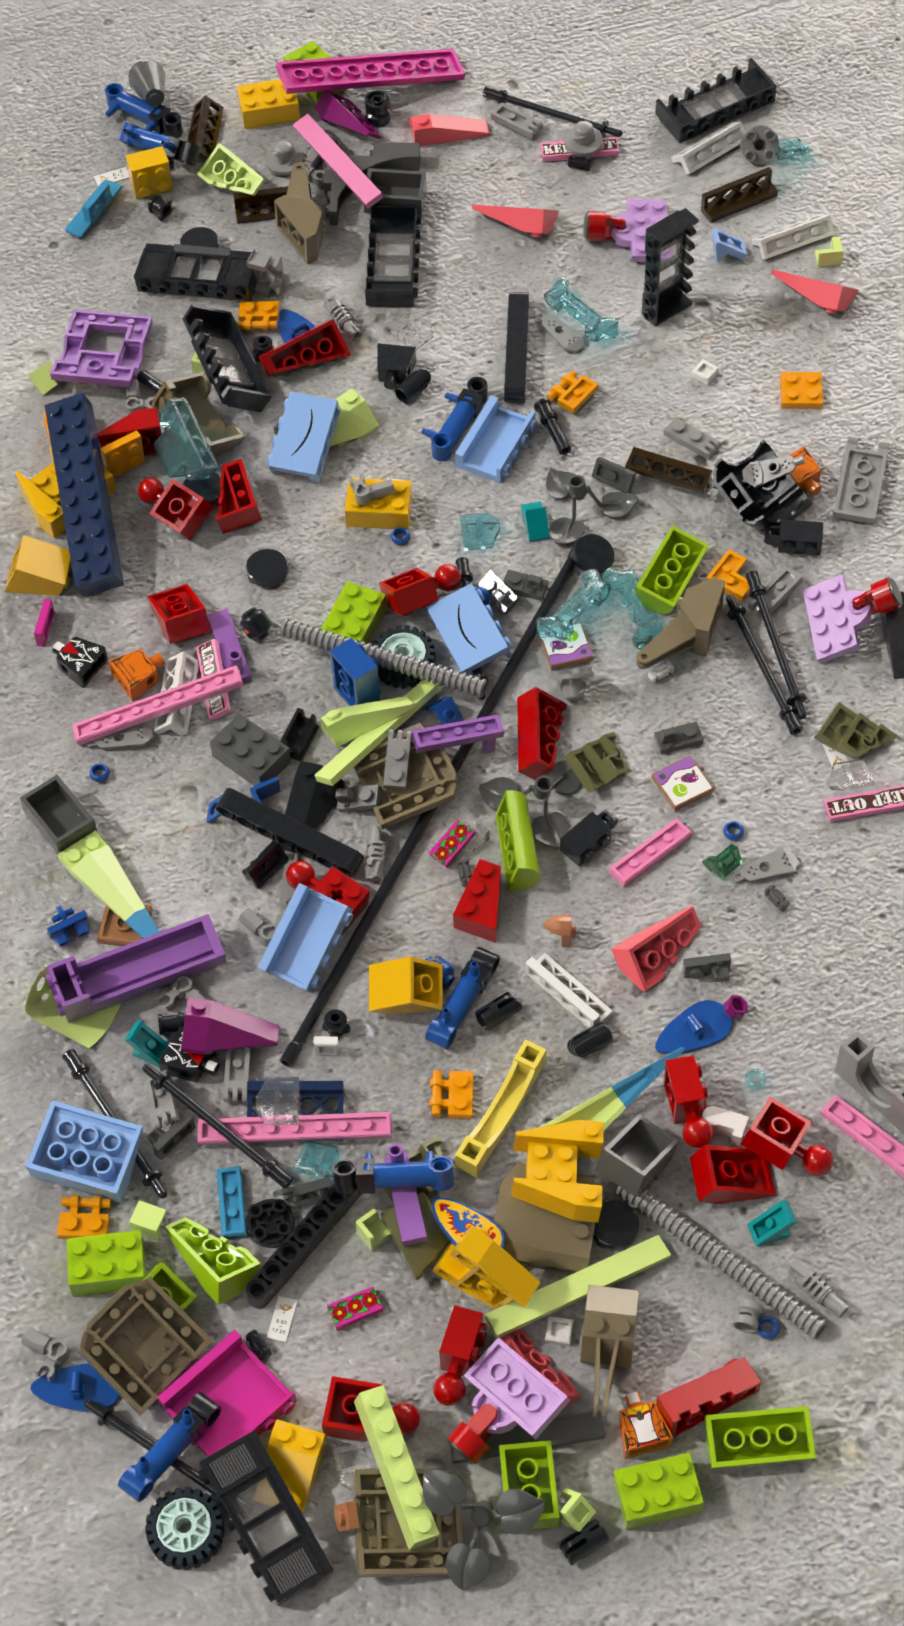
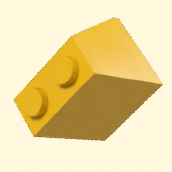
[5,535,72,596]
[369,956,443,1015]

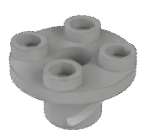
[565,121,603,159]
[740,125,779,165]
[265,140,304,177]
[550,667,594,700]

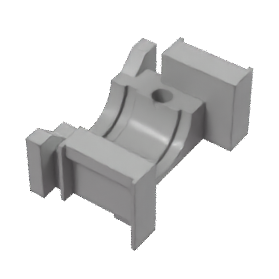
[246,248,285,299]

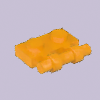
[237,301,280,332]
[546,371,598,414]
[429,1070,473,1119]
[57,1195,111,1239]

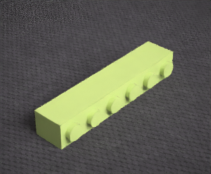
[354,1385,439,1550]

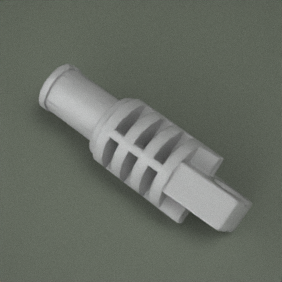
[324,296,362,341]
[788,1260,850,1318]

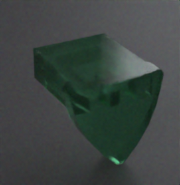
[702,844,742,880]

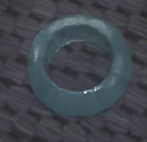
[744,1069,767,1090]

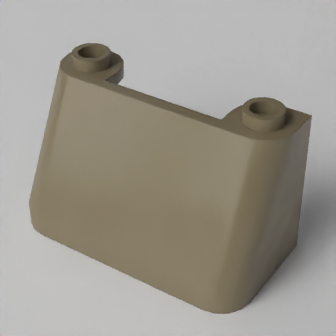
[152,372,245,467]

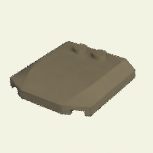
[353,727,457,830]
[494,1163,602,1273]
[77,1277,212,1415]
[353,1468,463,1578]

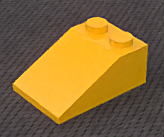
[253,1419,327,1514]

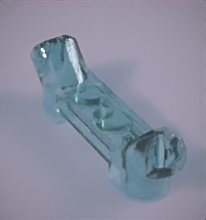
[544,277,618,343]
[602,567,663,650]
[536,569,611,641]

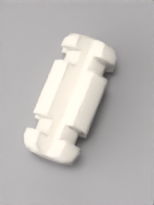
[648,661,674,682]

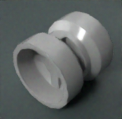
[733,1299,763,1333]

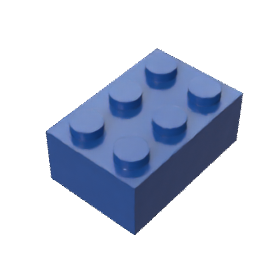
[330,638,381,706]

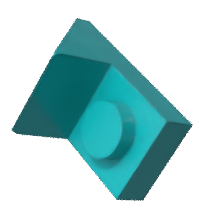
[521,501,550,542]
[125,1021,169,1067]
[747,1200,797,1246]

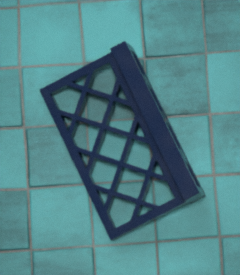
[247,1081,345,1141]

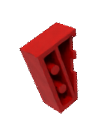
[216,459,262,534]
[453,859,501,943]

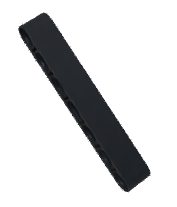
[504,292,529,402]
[215,788,364,878]
[246,1184,362,1309]

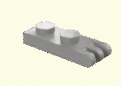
[491,103,543,139]
[664,417,721,459]
[748,565,803,617]
[383,729,412,790]
[223,1047,251,1103]
[145,1070,180,1130]

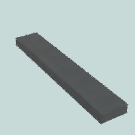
[450,1411,606,1464]

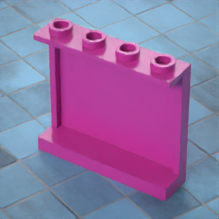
[157,1329,297,1457]

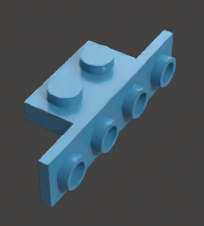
[65,180,122,238]

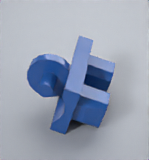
[47,905,90,947]

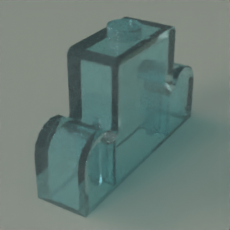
[154,398,219,480]

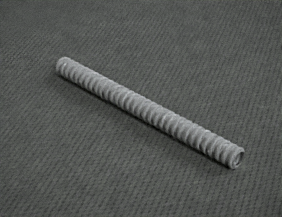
[280,618,487,698]
[616,1186,826,1339]

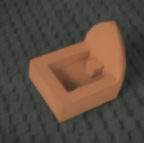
[543,915,576,947]
[334,1501,360,1532]

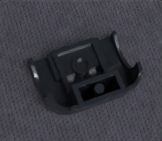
[712,439,813,530]

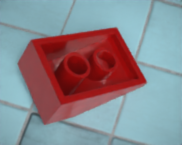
[98,407,165,456]
[147,584,211,644]
[689,1145,776,1204]

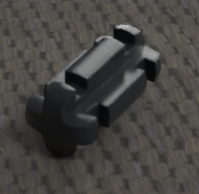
[568,156,591,170]
[246,1329,272,1360]

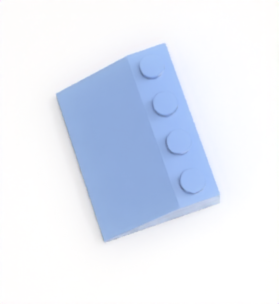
[26,1100,143,1203]

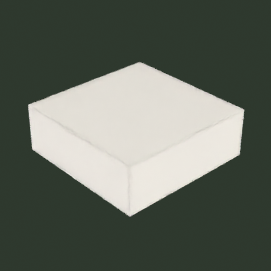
[691,359,720,385]
[314,1036,339,1055]
[545,1316,574,1347]

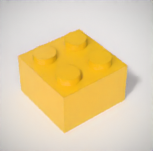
[125,146,173,199]

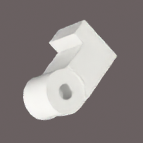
[702,1106,749,1147]

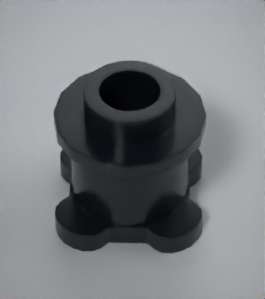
[148,195,173,221]
[253,335,273,362]
[322,1009,351,1040]

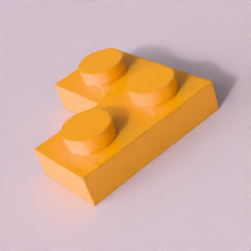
[706,549,750,602]

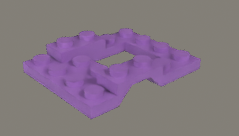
[50,309,153,387]

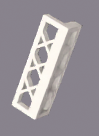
[671,122,745,174]
[751,214,835,259]
[154,651,199,736]
[526,953,613,1028]

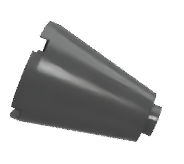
[128,60,166,106]

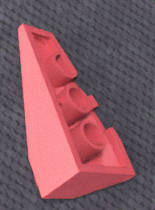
[408,114,490,146]
[472,205,559,237]
[771,270,859,314]
[611,906,701,991]
[500,1328,581,1407]

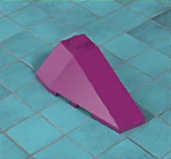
[313,91,381,139]
[181,997,279,1054]

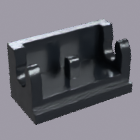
[280,708,319,761]

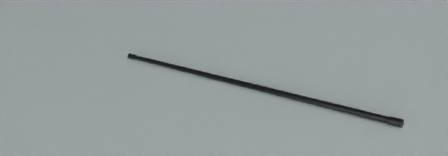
[280,543,576,1067]

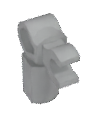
[301,149,325,186]
[125,379,154,415]
[349,473,395,505]
[239,908,284,947]
[158,976,207,1011]
[22,1328,69,1382]

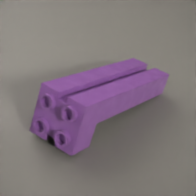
[46,914,226,1023]

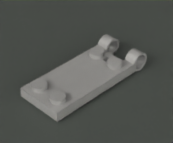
[833,434,890,524]

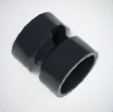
[365,90,391,128]

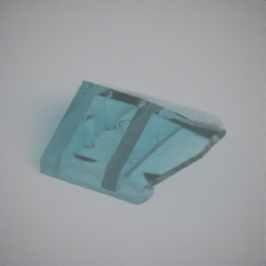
[776,137,813,160]
[459,512,501,551]
[292,1141,341,1178]

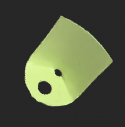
[25,963,122,1048]

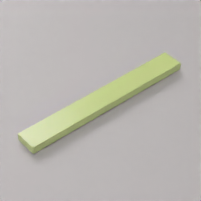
[314,679,445,786]
[484,1235,671,1339]

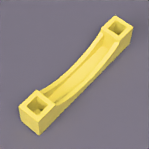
[455,1039,547,1178]

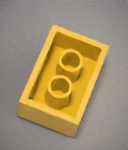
[237,79,300,129]
[345,478,412,530]

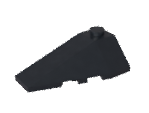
[880,591,904,679]
[280,761,345,853]

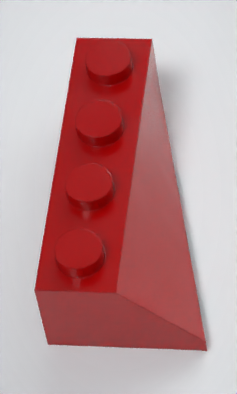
[258,319,351,375]
[517,687,567,780]

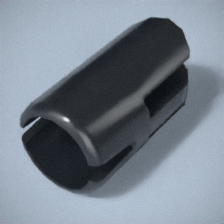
[395,369,431,404]
[475,992,522,1031]
[567,1022,613,1057]
[557,1519,609,1566]

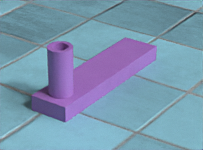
[207,609,251,682]
[412,714,504,753]
[384,1144,428,1247]

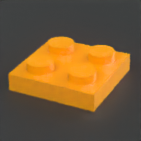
[780,372,823,409]
[100,430,145,477]

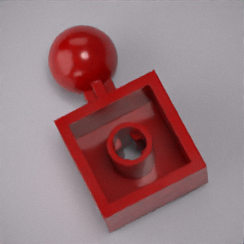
[138,478,213,541]
[379,564,461,616]
[286,861,370,935]
[663,1055,713,1148]
[741,1097,833,1176]
[433,1305,488,1406]
[322,1376,420,1443]

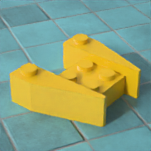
[15,446,117,538]
[511,1120,604,1223]
[432,1225,541,1310]

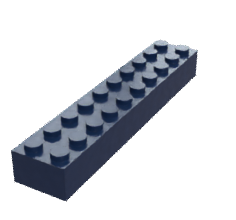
[44,393,124,597]

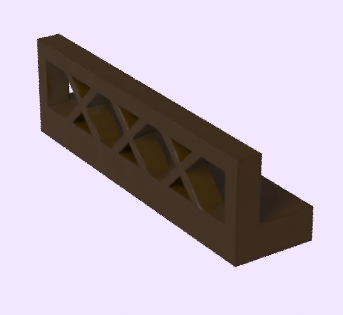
[187,95,224,161]
[701,167,778,223]
[233,183,312,224]
[625,447,712,494]

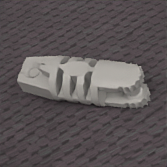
[365,825,389,883]

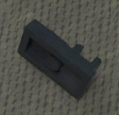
[242,841,288,889]

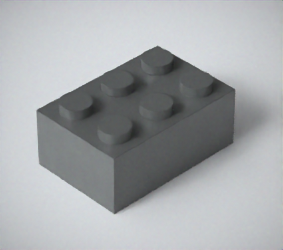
[364,168,427,217]
[210,713,291,786]
[19,775,98,854]
[595,1114,679,1197]

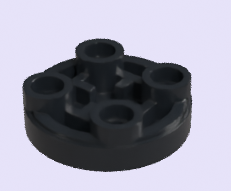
[180,227,220,261]
[183,470,221,505]
[570,533,614,577]
[246,549,289,589]
[246,1199,295,1248]
[593,1200,639,1249]

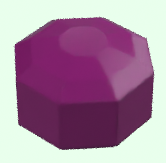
[723,995,748,1019]

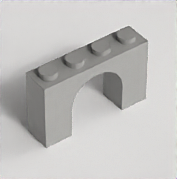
[835,1031,904,1134]

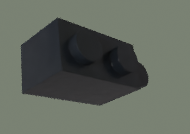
[764,519,823,556]
[560,810,618,867]

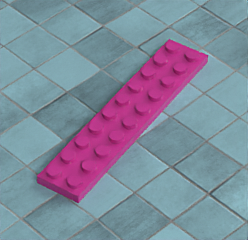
[276,48,465,94]

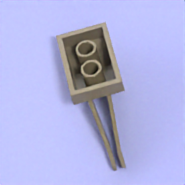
[274,163,324,264]
[636,578,725,669]
[580,1285,639,1418]

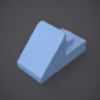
[712,228,747,263]

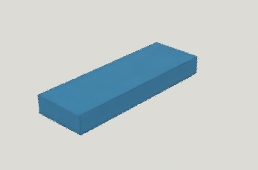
[217,1166,247,1239]

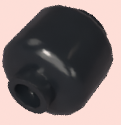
[240,607,272,640]

